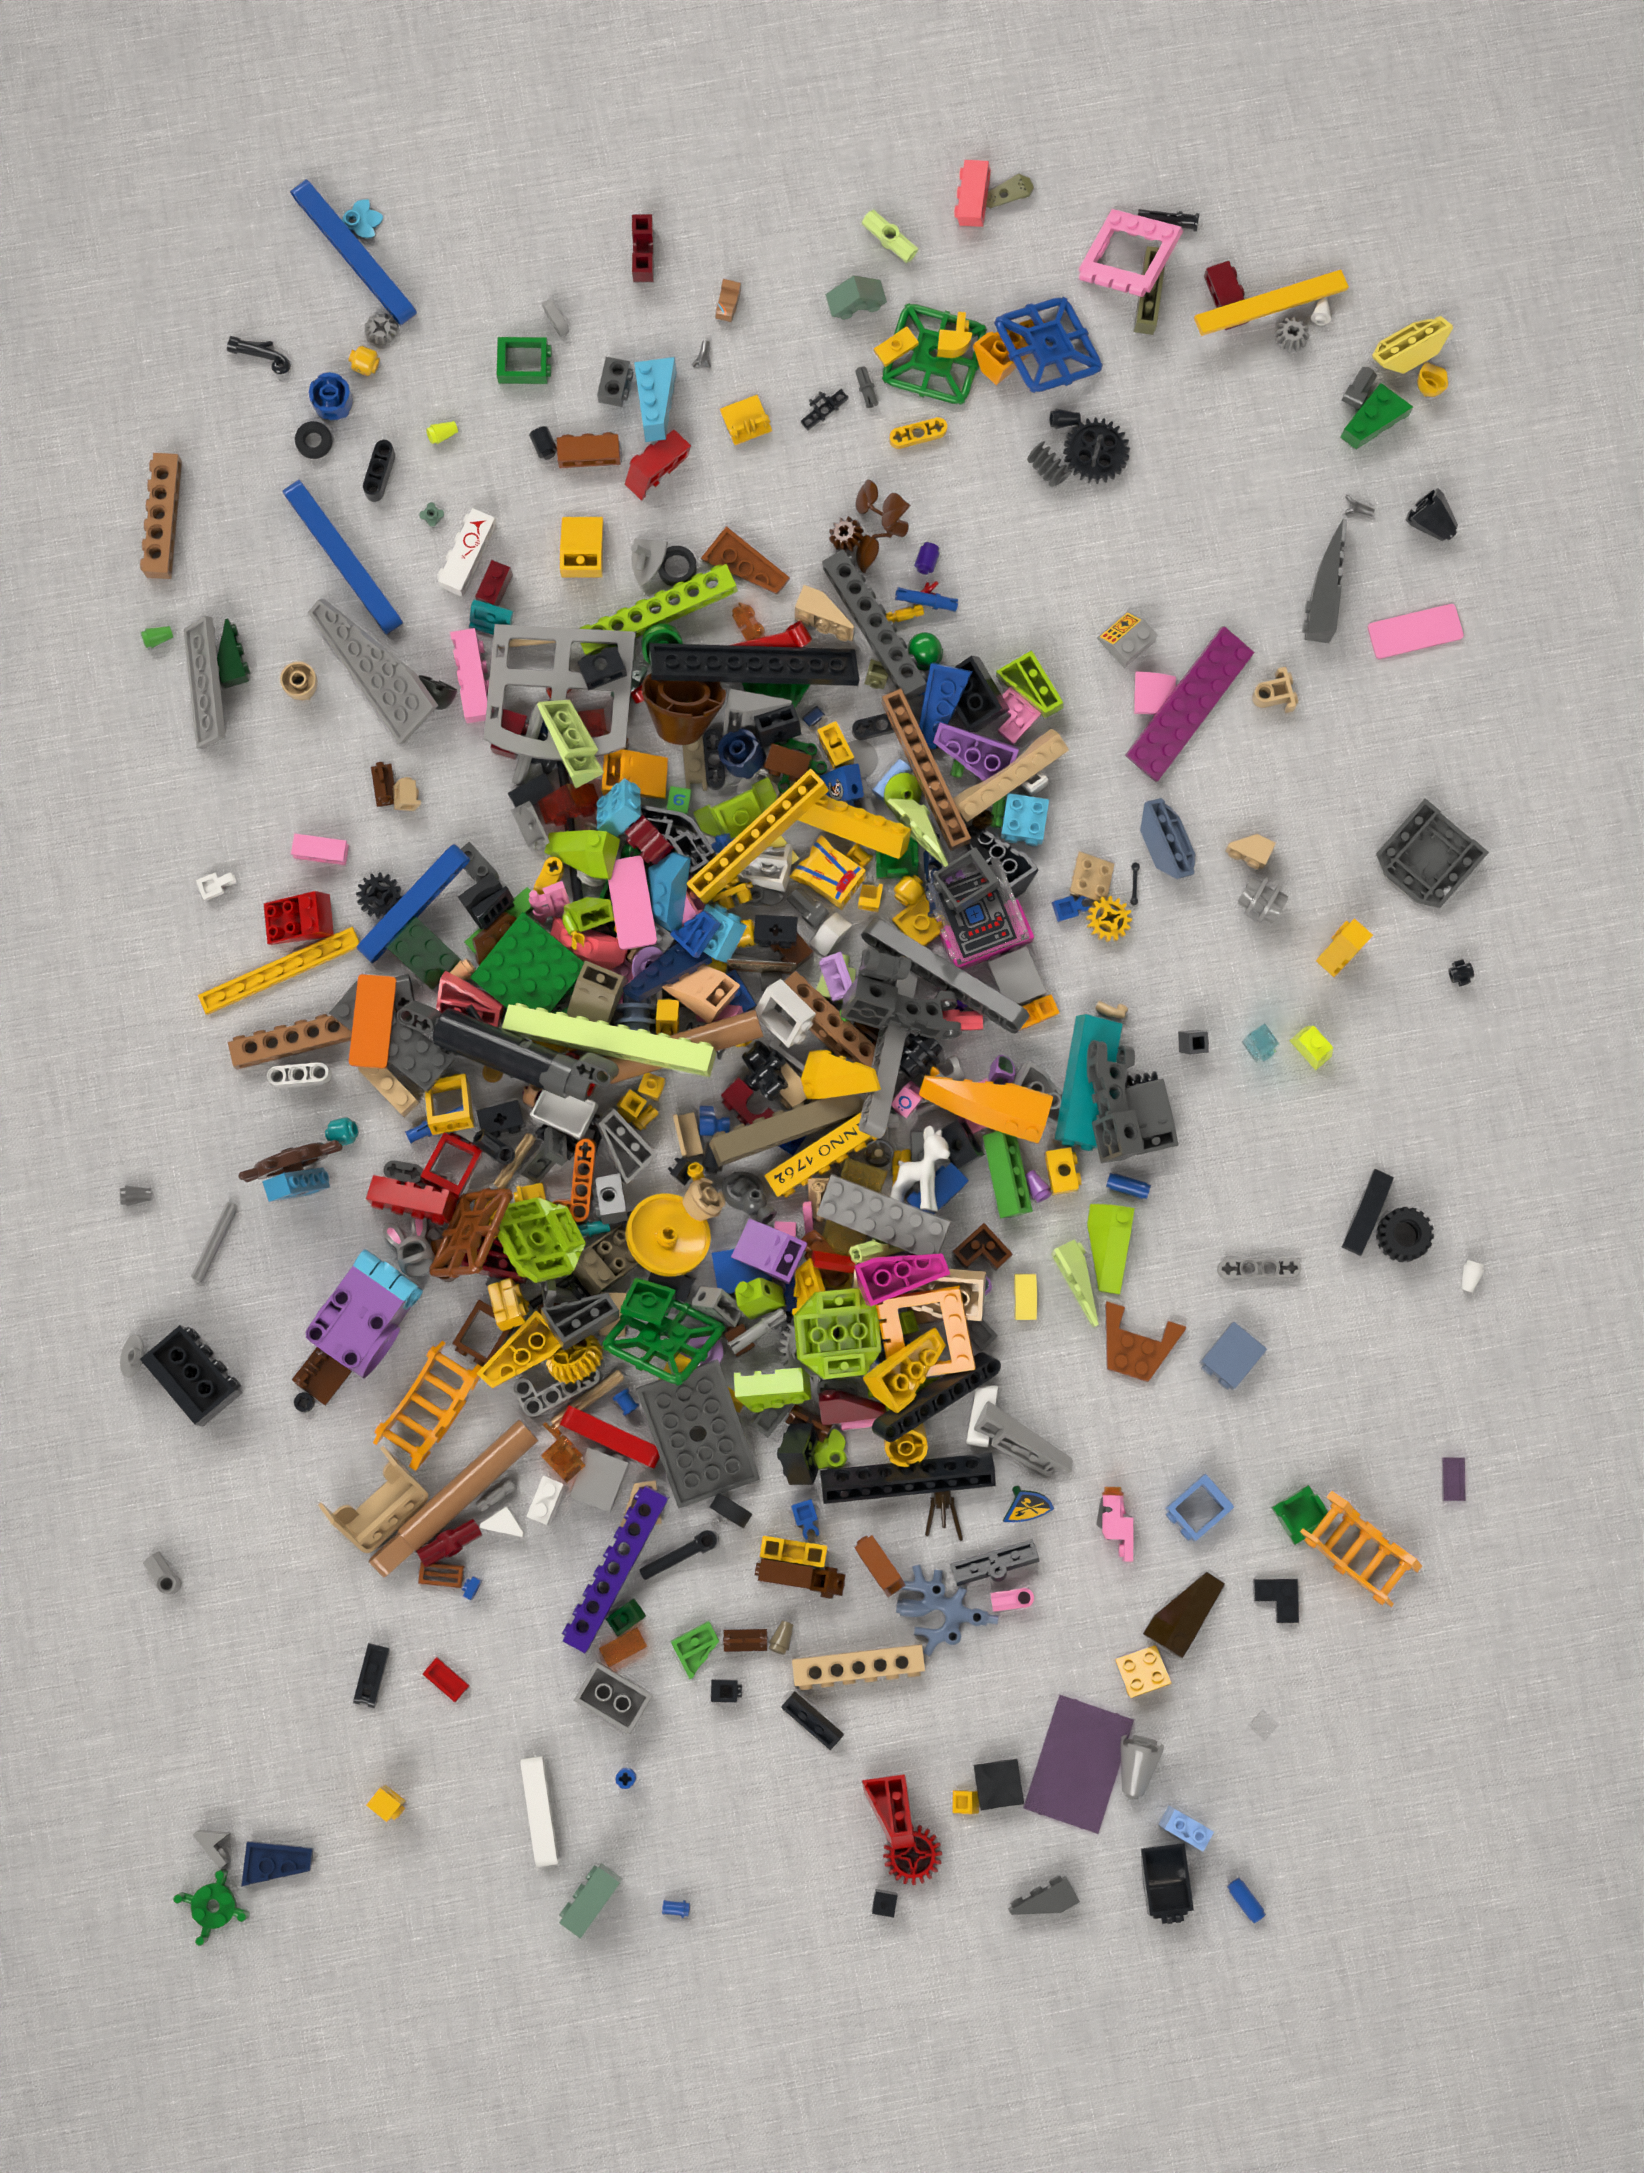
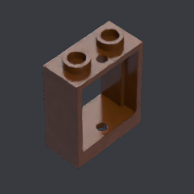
[452,1300,515,1367]
[754,1559,813,1589]

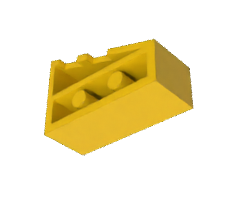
[1316,918,1373,977]

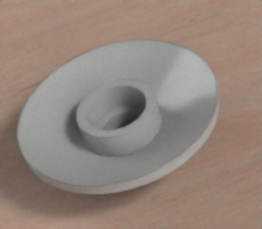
[120,1335,145,1378]

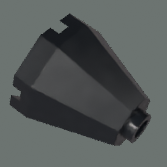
[1405,488,1458,541]

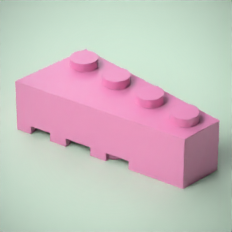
[450,628,494,723]

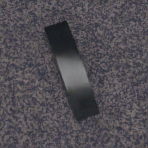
[1342,1169,1394,1256]

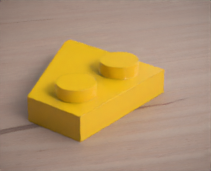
[792,1258,825,1316]

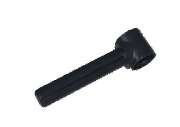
[639,1530,719,1580]

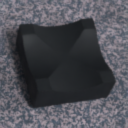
[458,873,515,930]
[973,1759,1024,1811]

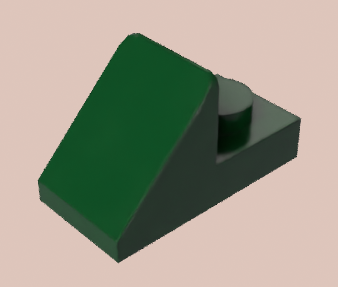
[606,1598,646,1637]

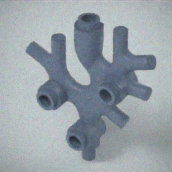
[896,1564,999,1657]

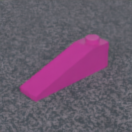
[854,1254,950,1306]

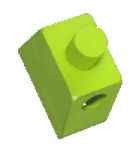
[735,1278,785,1320]

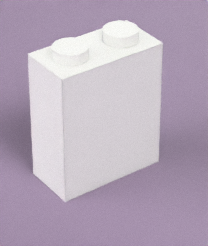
[526,1476,567,1526]

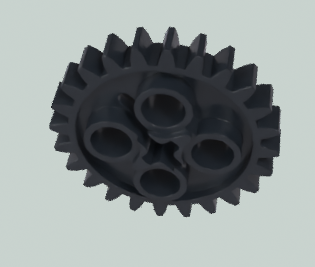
[1063,417,1130,484]

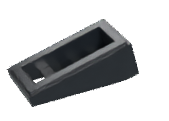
[471,886,515,930]

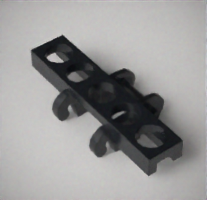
[801,388,849,431]

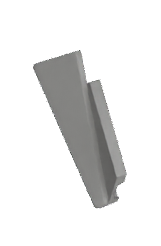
[974,1401,1073,1475]

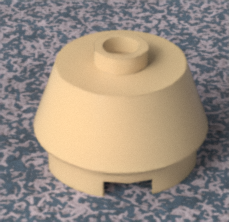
[683,1178,725,1221]

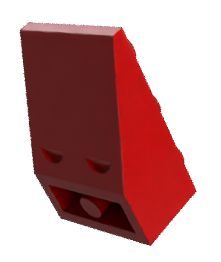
[263,891,334,945]

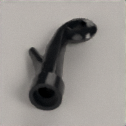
[227,336,291,374]

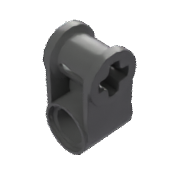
[394,974,415,1014]

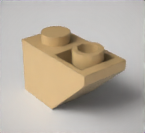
[1225,834,1276,869]

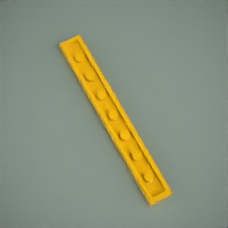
[1194,269,1349,336]
[198,926,360,1015]

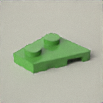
[670,1621,719,1679]

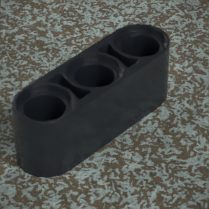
[363,439,396,502]

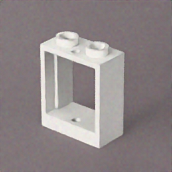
[755,979,816,1048]

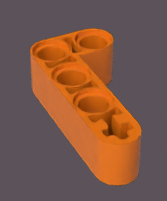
[552,1137,596,1222]

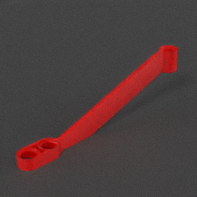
[630,621,812,704]

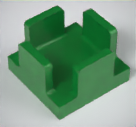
[875,837,918,879]
[1271,1485,1332,1545]

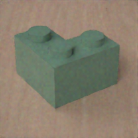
[825,275,887,320]

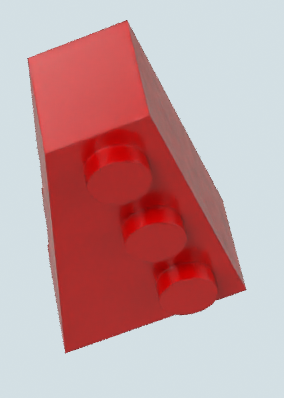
[624,429,691,501]
[862,1774,915,1850]

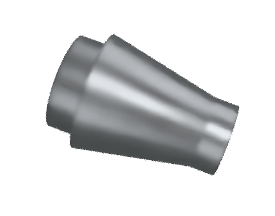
[120,1185,151,1207]

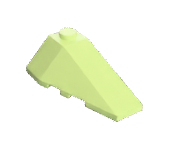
[887,799,948,867]
[1051,1239,1099,1328]

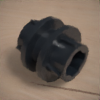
[899,1033,943,1079]

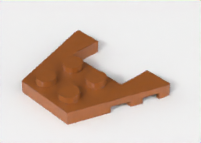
[1105,1301,1186,1382]

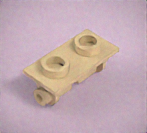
[808,1178,829,1222]

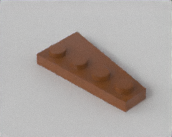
[701,526,790,595]

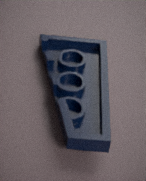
[623,942,712,1002]

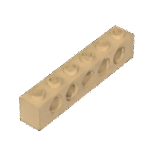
[792,1644,925,1690]

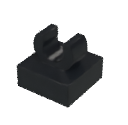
[668,1157,692,1186]

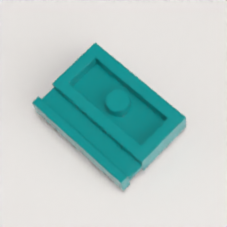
[469,600,513,635]

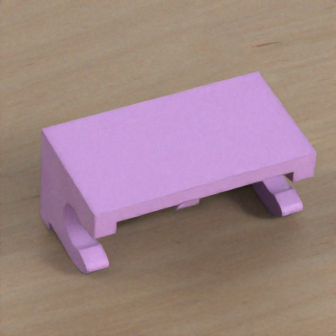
[819,952,852,1002]

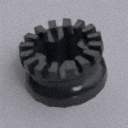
[294,1393,315,1412]

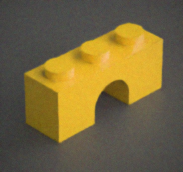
[760,1536,827,1568]

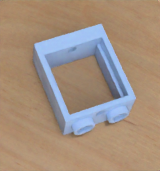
[1158,1806,1214,1852]

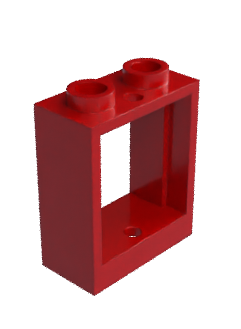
[420,1132,482,1200]

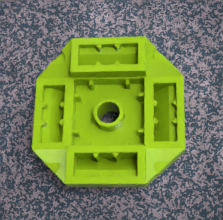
[498,1197,586,1283]

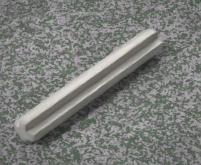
[512,704,543,786]
[191,1202,238,1282]

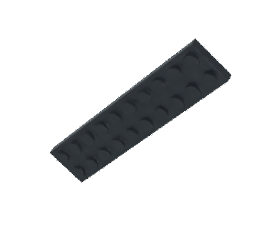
[649,643,860,686]

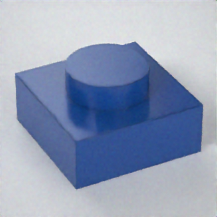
[462,1576,483,1600]

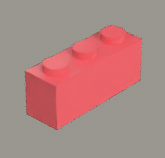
[954,160,991,227]

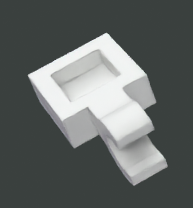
[196,872,237,901]

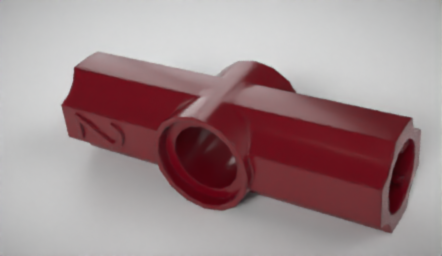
[416,1519,483,1568]

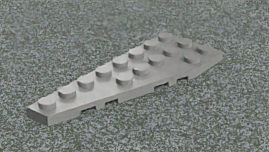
[308,599,438,744]

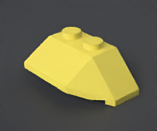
[1372,316,1453,374]

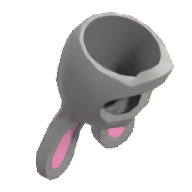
[383,1217,435,1277]

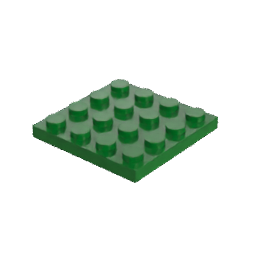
[470,912,584,1013]

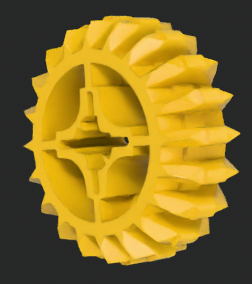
[546,1335,603,1384]

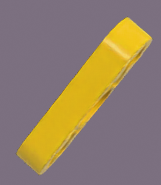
[889,417,947,449]

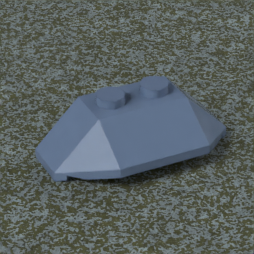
[1140,798,1196,879]

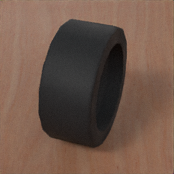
[658,546,696,587]
[710,1493,752,1528]

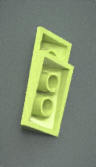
[537,700,604,789]

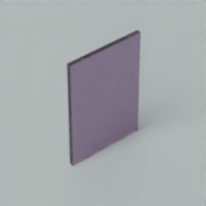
[1023,1694,1134,1834]

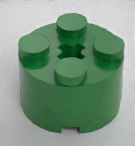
[641,623,683,664]

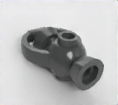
[722,1171,777,1225]

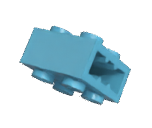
[596,778,641,837]
[1000,793,1049,846]
[703,903,747,963]

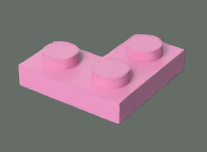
[998,687,1041,745]

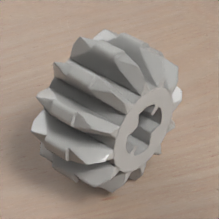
[1274,317,1310,353]

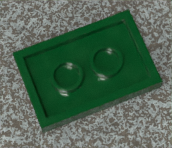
[386,916,461,990]

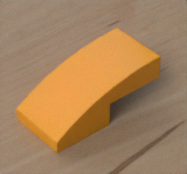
[1019,994,1060,1031]

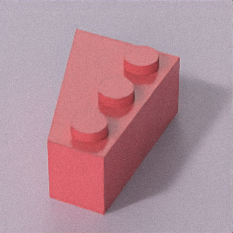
[436,970,504,1027]

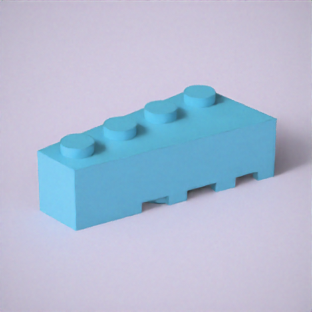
[634,357,677,442]

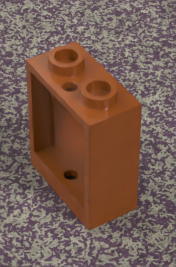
[854,1535,906,1598]

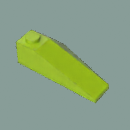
[544,830,620,880]

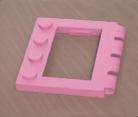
[1079,209,1183,297]

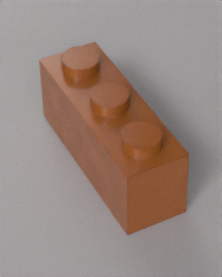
[557,432,621,468]

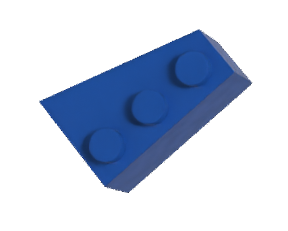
[906,1163,969,1214]

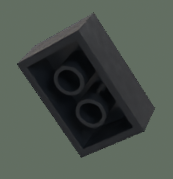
[955,655,1010,732]

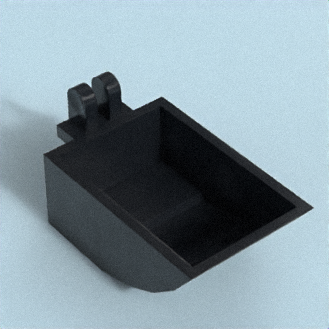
[1141,1843,1194,1924]

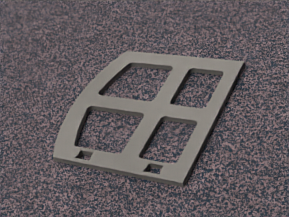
[484,624,636,760]

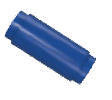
[1106,1173,1151,1199]
[1227,1878,1266,1923]

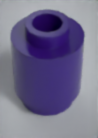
[914,542,940,575]

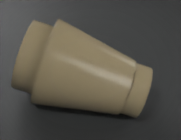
[769,1621,794,1655]

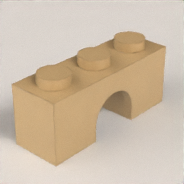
[358,1067,419,1117]

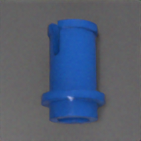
[662,1900,690,1918]

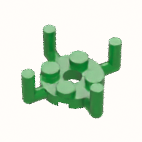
[173,1868,250,1946]

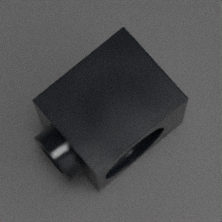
[872,1889,898,1918]

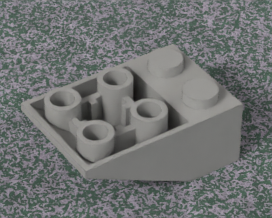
[723,689,792,736]

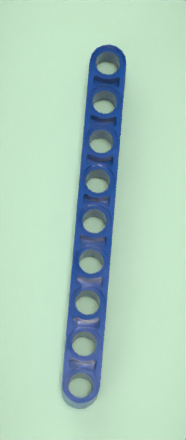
[290,179,417,326]
[282,479,403,635]

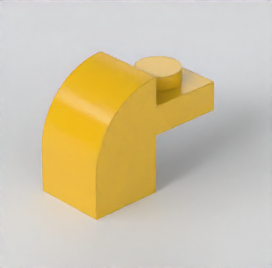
[937,312,972,358]

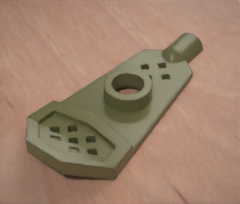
[986,174,1034,209]

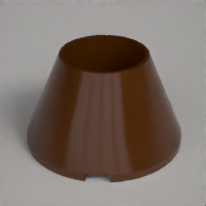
[642,673,726,745]

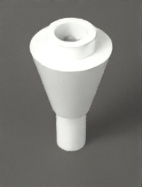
[1311,297,1331,326]

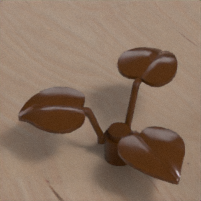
[856,480,911,574]

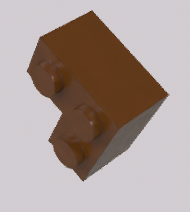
[951,1223,1013,1271]

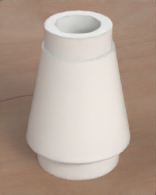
[1461,1260,1484,1293]

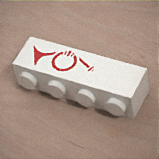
[437,508,497,597]

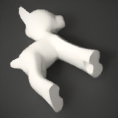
[890,1126,950,1212]

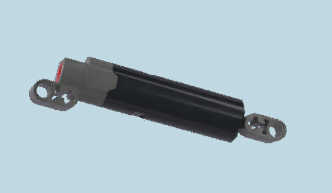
[397,1000,619,1102]

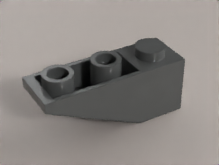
[1008,1875,1080,1915]

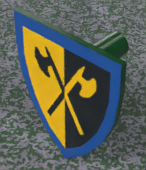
[1003,1486,1054,1522]

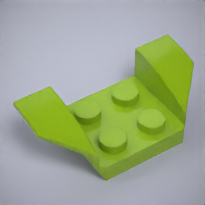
[693,777,777,838]

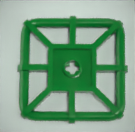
[882,303,987,405]
[602,1300,725,1386]

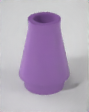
[1025,1170,1052,1203]

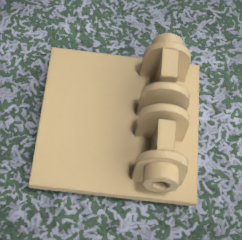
[1069,851,1114,902]

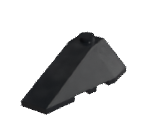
[965,824,1039,903]

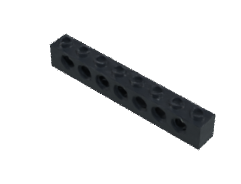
[820,1453,996,1504]

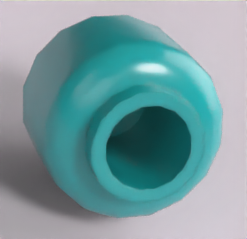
[325,1117,359,1146]

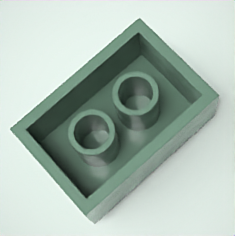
[559,1863,622,1939]

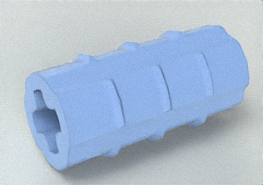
[872,759,913,802]

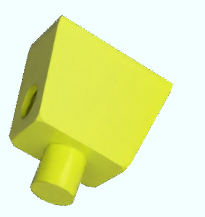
[1289,1025,1333,1070]

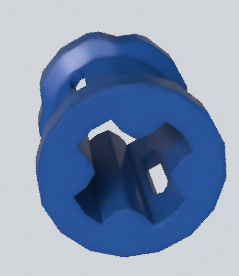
[612,1388,640,1417]
[615,1768,636,1789]

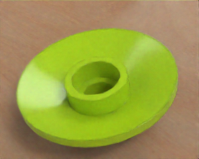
[884,772,922,811]

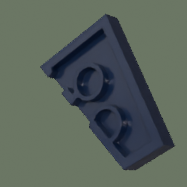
[241,1841,314,1887]

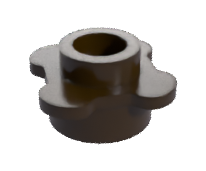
[972,810,993,829]

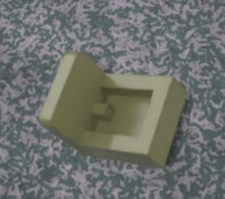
[864,659,888,690]

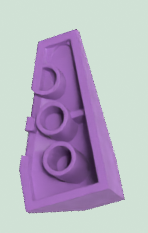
[933,722,1019,781]

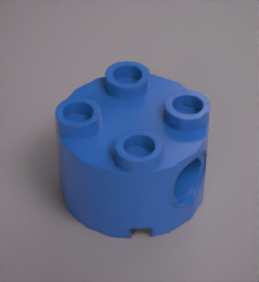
[308,372,353,420]

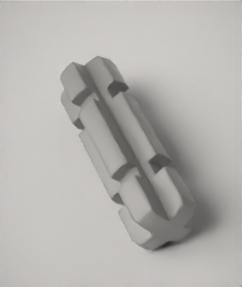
[476,1480,516,1511]

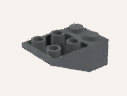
[1125,1079,1179,1155]

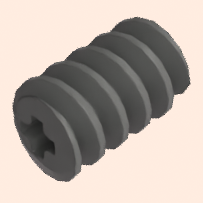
[1027,441,1072,487]

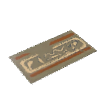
[727,959,796,975]

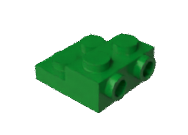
[620,1277,676,1326]

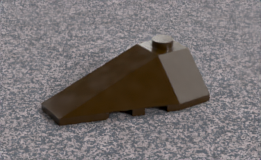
[1143,1572,1225,1658]

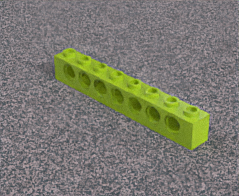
[579,564,738,656]

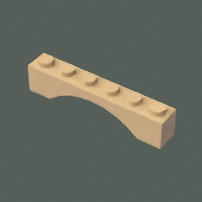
[953,729,1069,822]

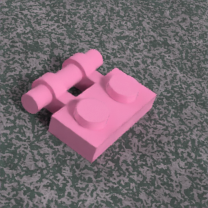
[529,881,570,923]

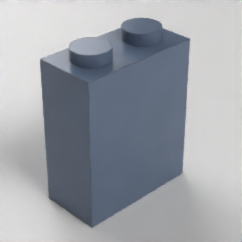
[1199,1322,1267,1390]

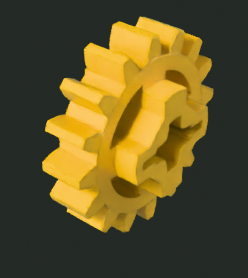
[1086,896,1132,942]

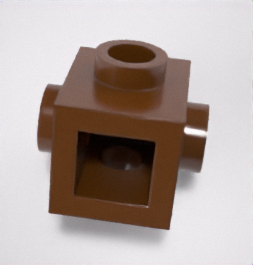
[810,1566,846,1599]

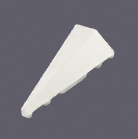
[736,844,792,892]

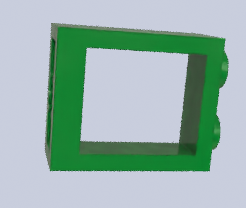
[497,337,552,384]

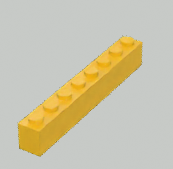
[686,769,829,905]

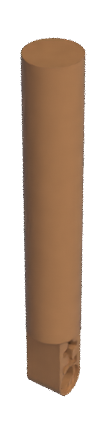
[596,1009,764,1087]
[368,1419,539,1578]

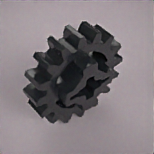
[356,872,402,919]

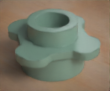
[419,502,444,527]

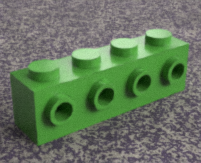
[983,1131,1033,1219]

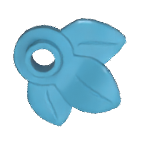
[342,199,383,239]

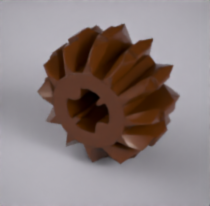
[829,516,864,552]

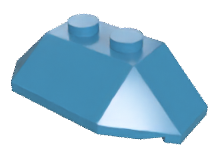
[647,852,691,933]

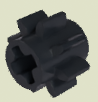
[1448,959,1474,987]

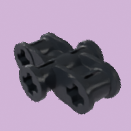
[742,1041,788,1101]

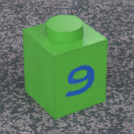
[667,786,692,815]

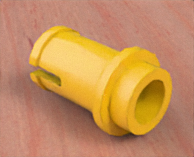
[632,1104,659,1131]
[687,1162,705,1181]

